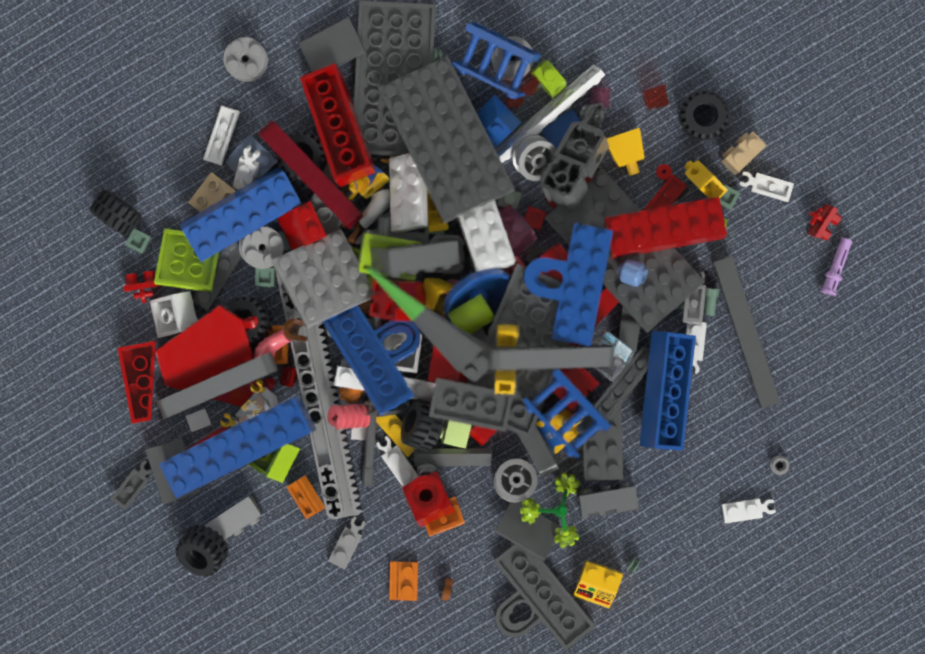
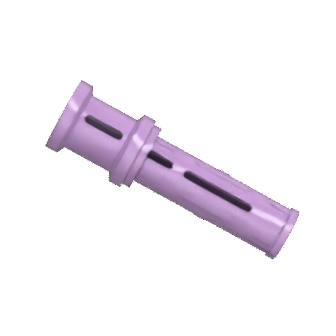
[820,238,853,297]

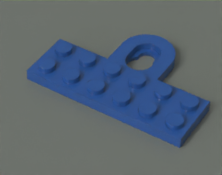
[524,223,613,346]
[322,305,420,416]

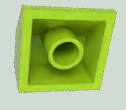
[248,443,300,483]

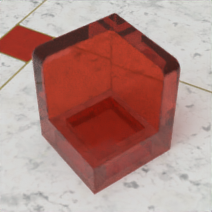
[642,85,669,111]

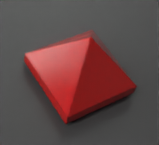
[280,366,298,388]

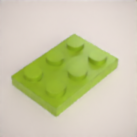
[357,233,421,281]

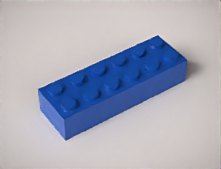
[179,167,302,262]
[639,331,696,451]

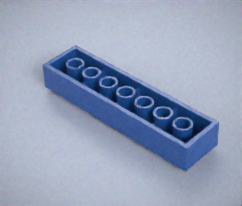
[159,394,316,498]

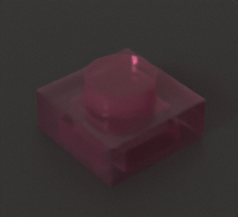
[590,87,610,108]

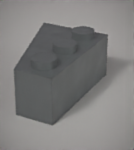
[577,482,639,519]

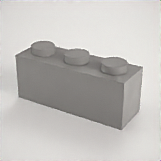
[204,495,263,542]

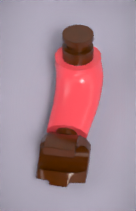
[253,318,307,359]

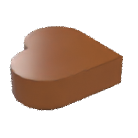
[440,577,453,601]

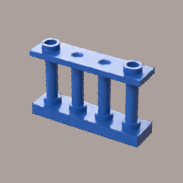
[452,22,541,99]
[523,368,611,458]

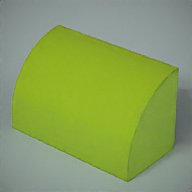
[448,294,495,334]

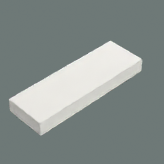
[203,105,240,166]

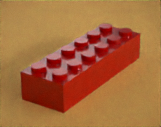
[300,63,376,187]
[603,197,727,260]

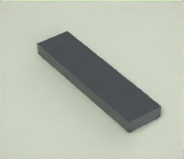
[414,448,491,466]

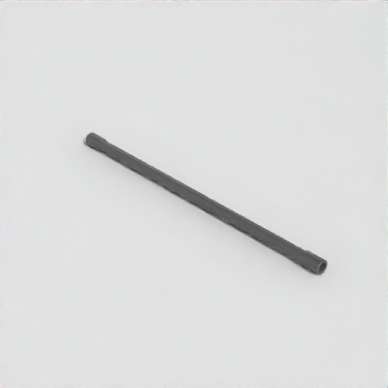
[362,217,390,486]

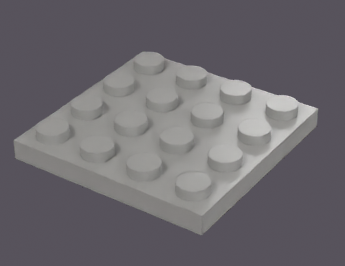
[272,229,375,329]

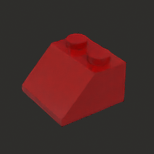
[277,201,327,251]

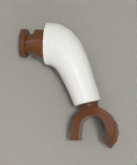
[341,186,390,244]

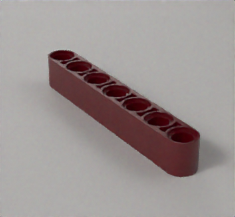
[257,119,364,230]

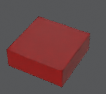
[522,206,547,230]

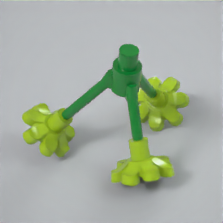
[520,472,580,548]

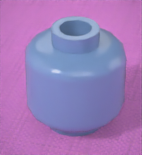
[617,259,648,287]

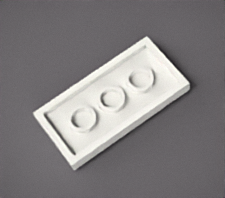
[389,153,428,234]

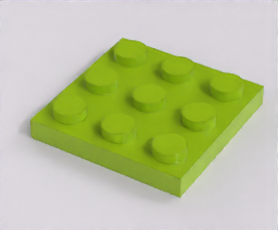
[154,229,220,292]

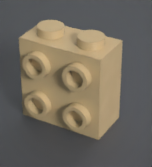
[721,132,766,175]
[188,172,236,212]

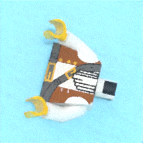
[220,379,278,428]

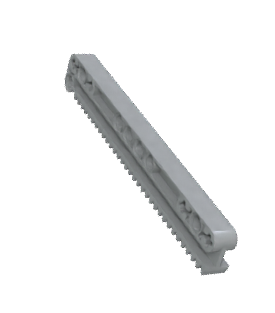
[275,270,363,519]

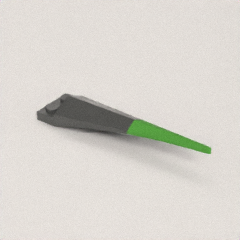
[367,267,490,384]

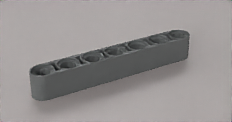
[488,344,614,370]
[156,352,278,419]

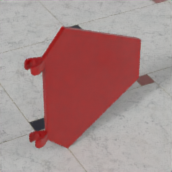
[155,305,275,407]

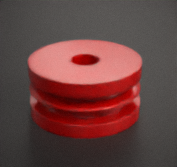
[656,164,672,180]

